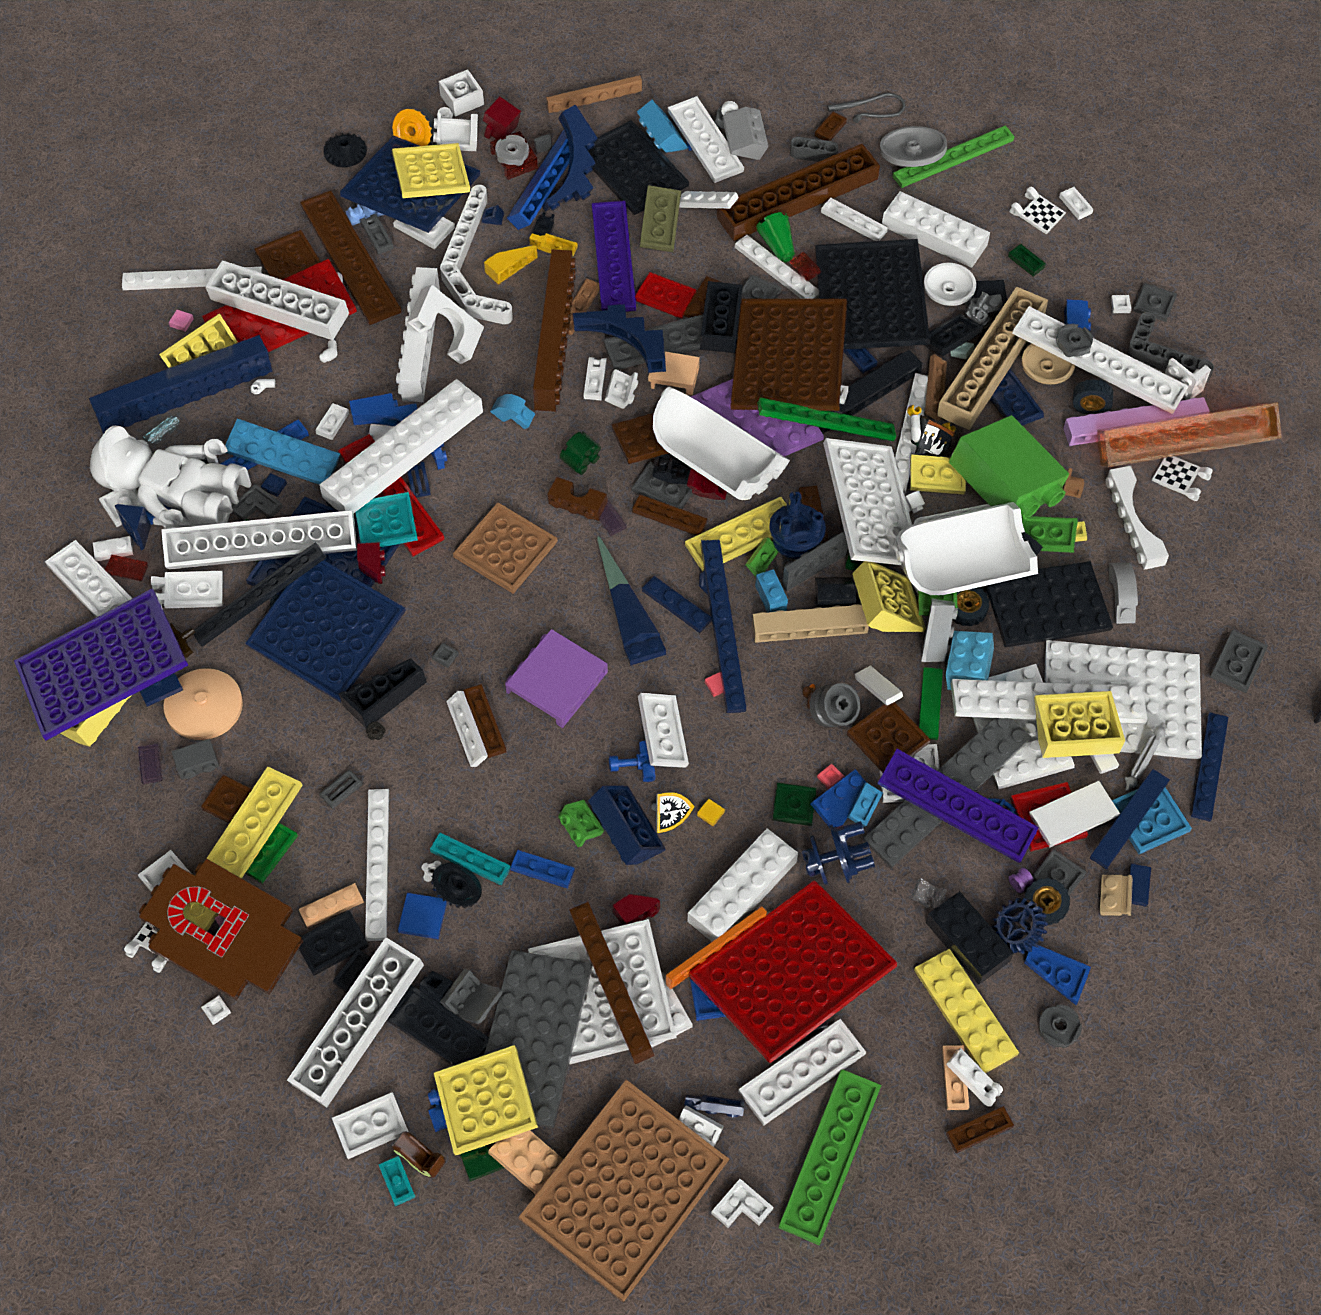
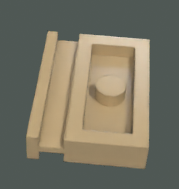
[1100,875,1133,916]

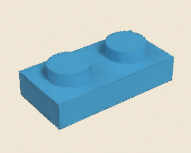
[847,783,883,828]

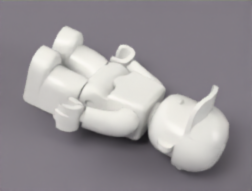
[90,425,251,529]

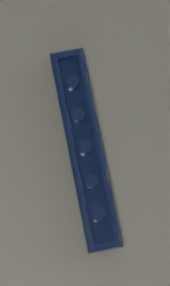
[1090,769,1170,869]

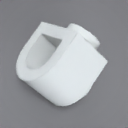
[905,491,925,513]

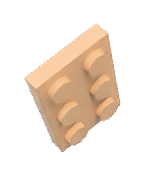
[488,1130,564,1195]

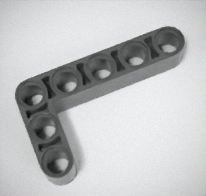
[1127,312,1214,383]

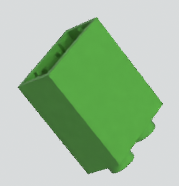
[949,415,1069,519]

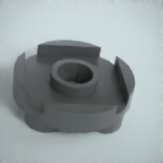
[1056,324,1093,357]
[1038,1005,1082,1048]

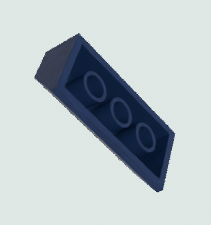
[588,786,666,865]

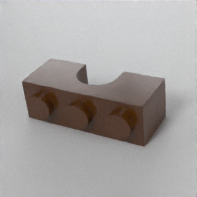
[547,477,608,521]

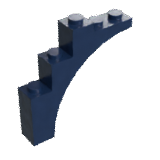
[542,104,598,212]
[573,304,666,373]

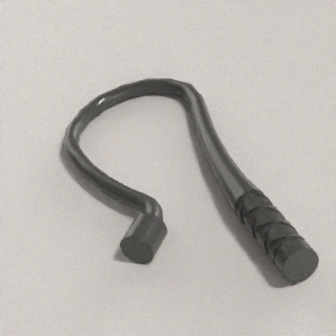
[827,93,906,123]

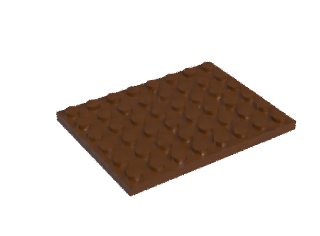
[730,299,847,411]

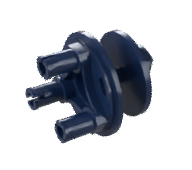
[769,492,826,559]
[802,821,875,885]

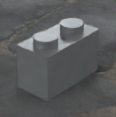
[171,739,219,780]

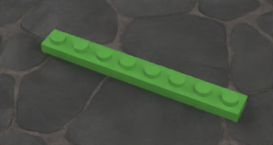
[893,125,1014,188]

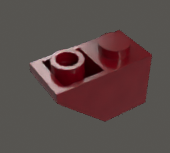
[357,542,386,584]
[613,894,660,925]

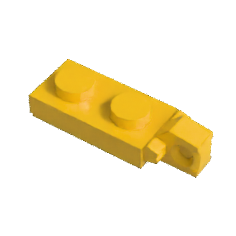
[529,233,578,256]

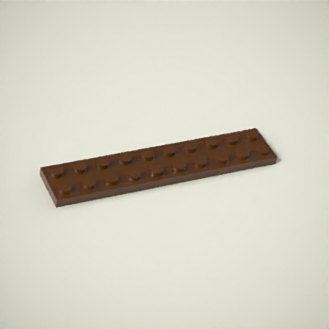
[300,190,402,325]

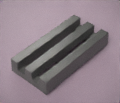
[319,769,363,809]

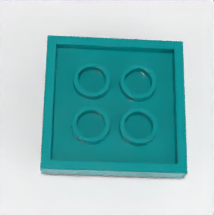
[356,492,418,547]

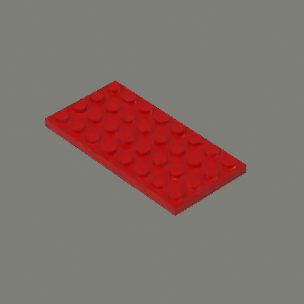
[202,259,357,352]

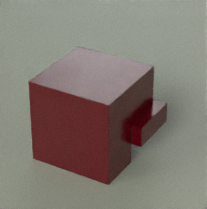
[483,96,521,141]

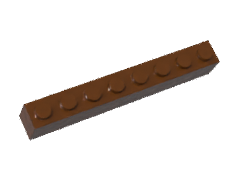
[569,902,655,1064]

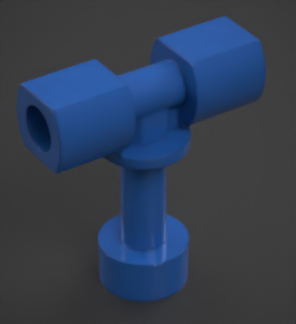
[609,741,655,782]

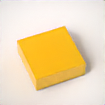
[697,799,725,826]

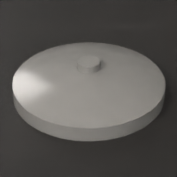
[880,126,947,167]

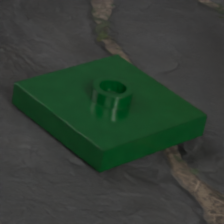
[460,1142,504,1182]

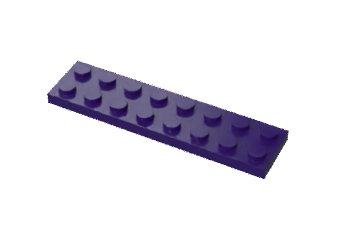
[592,201,636,312]
[877,749,1039,863]

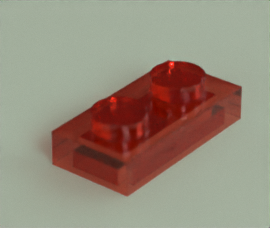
[790,251,821,282]
[105,554,148,581]

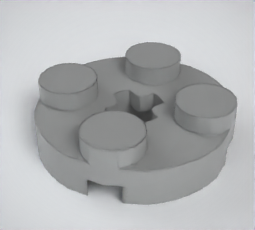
[495,135,529,166]

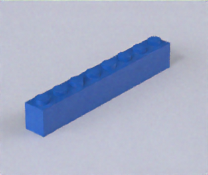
[507,130,570,230]

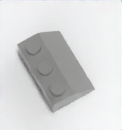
[722,107,768,160]
[921,598,958,662]

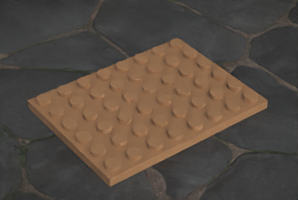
[518,1080,729,1303]

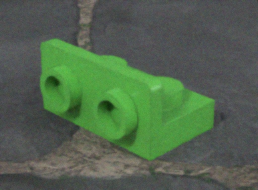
[558,800,604,847]

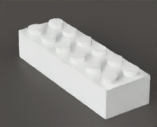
[882,191,990,268]
[687,829,798,942]

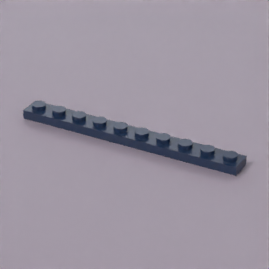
[700,540,747,713]

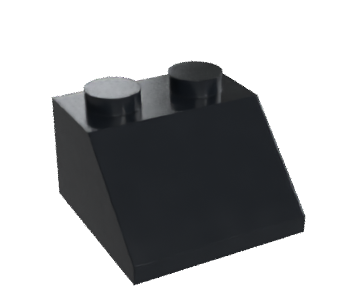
[815,577,856,608]

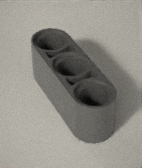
[790,137,838,162]

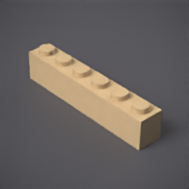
[752,604,869,643]

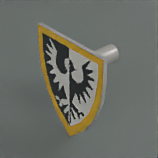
[651,792,694,833]

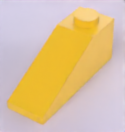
[484,245,538,284]

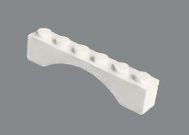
[1106,465,1169,570]

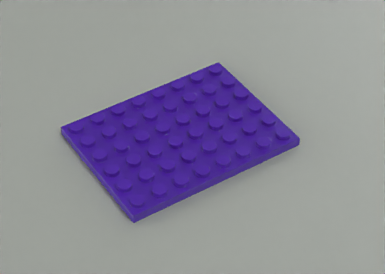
[14,588,188,741]

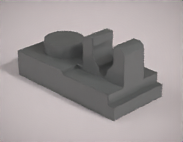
[966,294,1003,318]

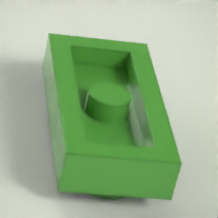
[745,538,778,577]

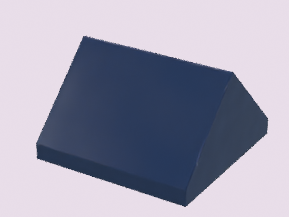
[115,504,151,550]

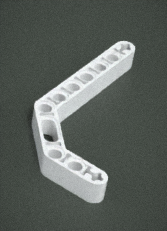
[440,185,513,324]

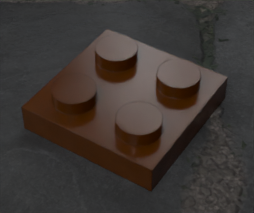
[201,775,252,824]

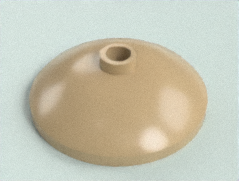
[1022,344,1075,385]

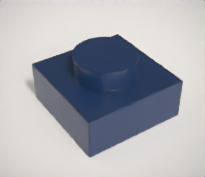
[261,473,287,497]

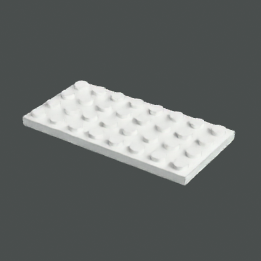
[823,438,912,565]

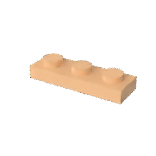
[299,883,364,929]
[942,1045,969,1110]

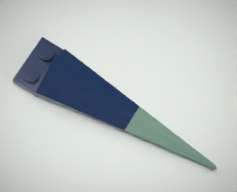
[597,536,666,666]

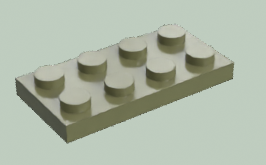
[639,185,681,252]

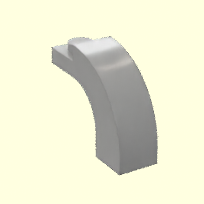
[1109,562,1138,624]

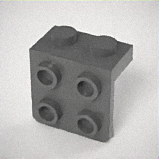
[440,969,502,1024]

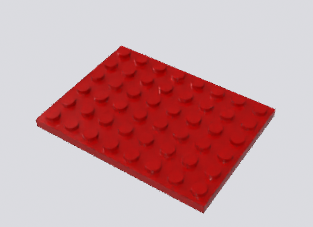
[689,880,897,1063]

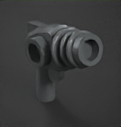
[965,292,993,332]

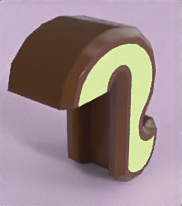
[392,1131,446,1178]

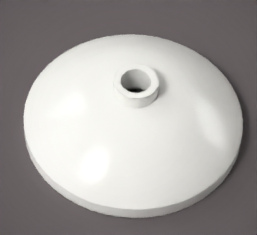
[924,263,976,306]

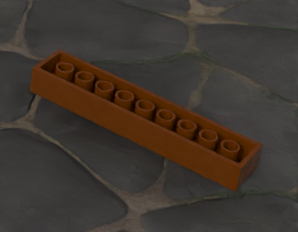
[717,143,880,241]
[533,249,576,412]

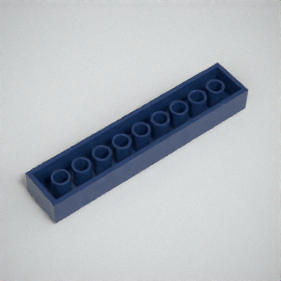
[89,335,273,434]

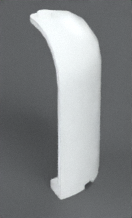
[653,387,790,500]
[896,502,1038,595]

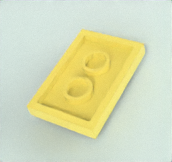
[910,455,966,495]

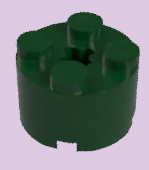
[559,431,601,475]

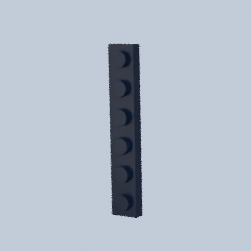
[1191,712,1229,822]

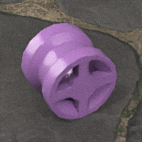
[1009,868,1034,893]

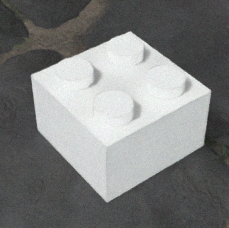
[439,70,484,116]

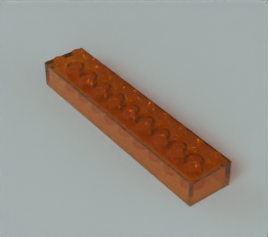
[1097,402,1282,467]

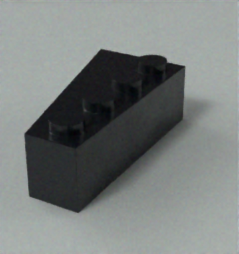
[339,658,427,729]

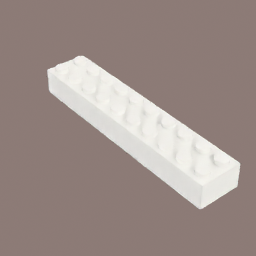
[319,379,483,513]
[162,510,357,569]

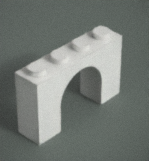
[407,285,484,364]

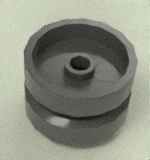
[809,683,860,728]

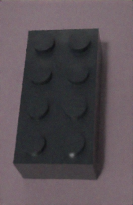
[700,281,743,353]
[926,891,1014,985]

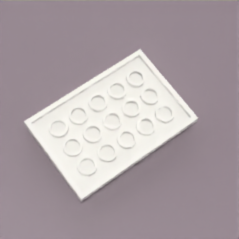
[972,664,1074,789]

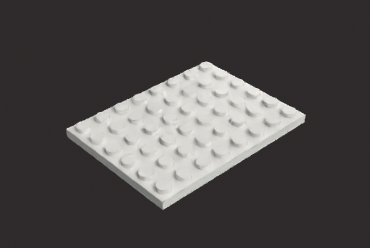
[1045,640,1202,759]

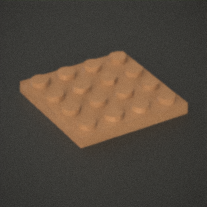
[453,503,558,594]

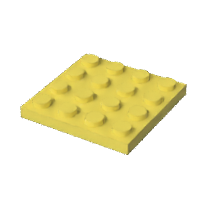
[392,143,470,198]
[434,1045,538,1155]

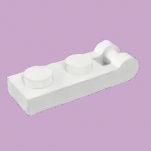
[584,357,607,400]
[946,1048,1003,1106]

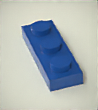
[510,850,575,889]

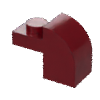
[687,469,727,500]

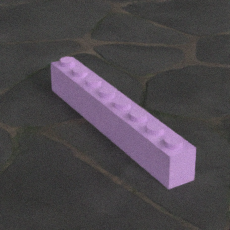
[1063,397,1211,446]

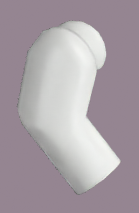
[319,340,337,363]
[250,379,276,394]

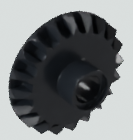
[323,133,367,168]
[431,863,482,908]

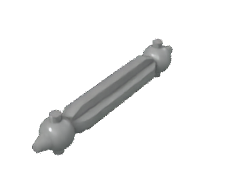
[1124,722,1167,791]

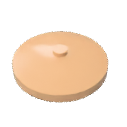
[163,669,243,740]

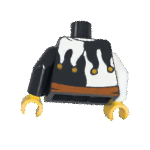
[907,405,956,456]

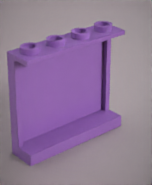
[505,629,608,728]

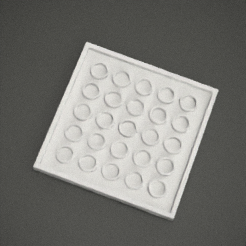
[528,919,677,1064]

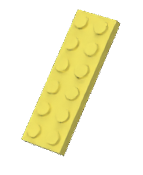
[685,497,787,571]
[914,948,1019,1073]

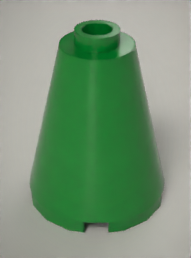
[756,212,795,262]

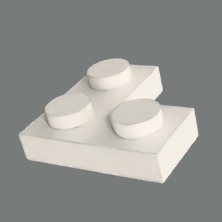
[711,1179,774,1228]

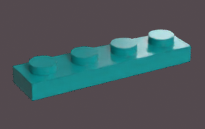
[430,833,511,885]

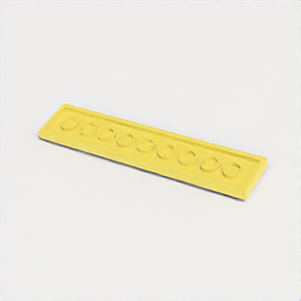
[157,766,303,933]

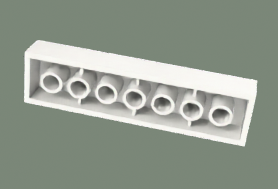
[206,260,349,340]
[396,267,440,402]
[287,937,424,1108]

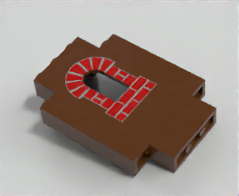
[139,858,303,1001]

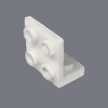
[1165,358,1211,400]

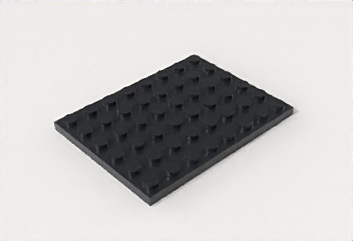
[815,239,930,350]

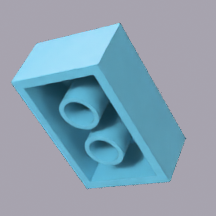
[946,631,994,690]

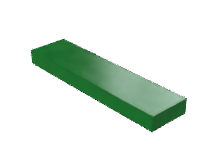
[919,667,943,740]

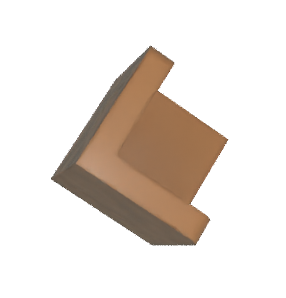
[1063,468,1084,498]

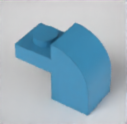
[490,394,535,429]

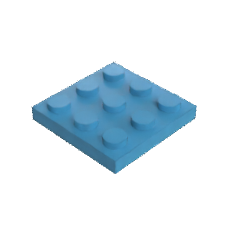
[1112,787,1192,854]

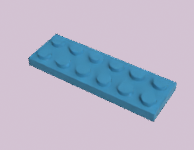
[225,419,340,485]

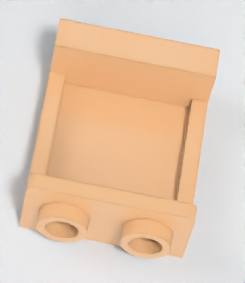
[648,352,700,396]

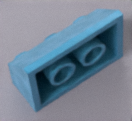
[637,99,688,153]

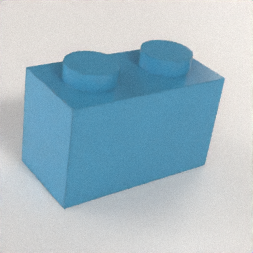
[755,569,788,613]

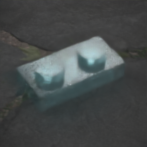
[143,416,180,444]

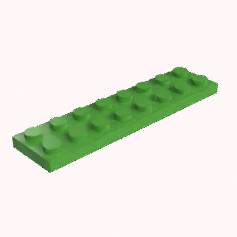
[779,1069,881,1246]

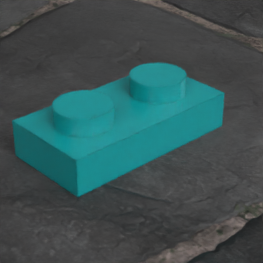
[379,1156,415,1206]

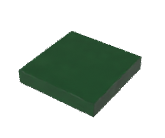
[772,783,817,826]

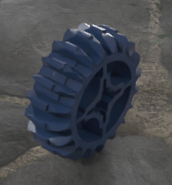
[992,898,1048,954]

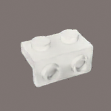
[605,369,638,409]

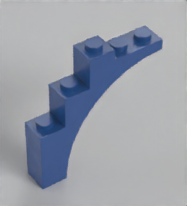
[349,393,447,470]

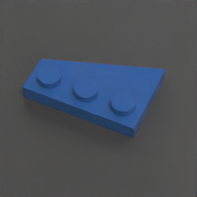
[810,769,867,828]
[1024,946,1091,1005]

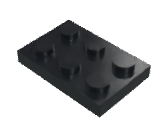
[924,313,983,356]
[299,910,369,976]

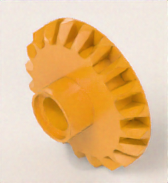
[392,108,432,146]

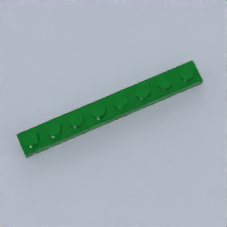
[757,398,896,441]

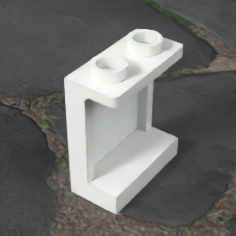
[433,112,478,151]

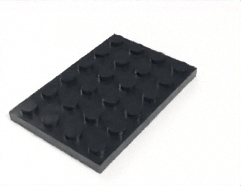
[588,120,689,215]
[985,561,1113,648]

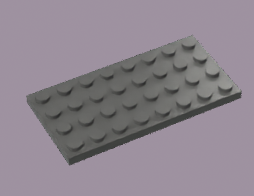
[485,950,593,1129]

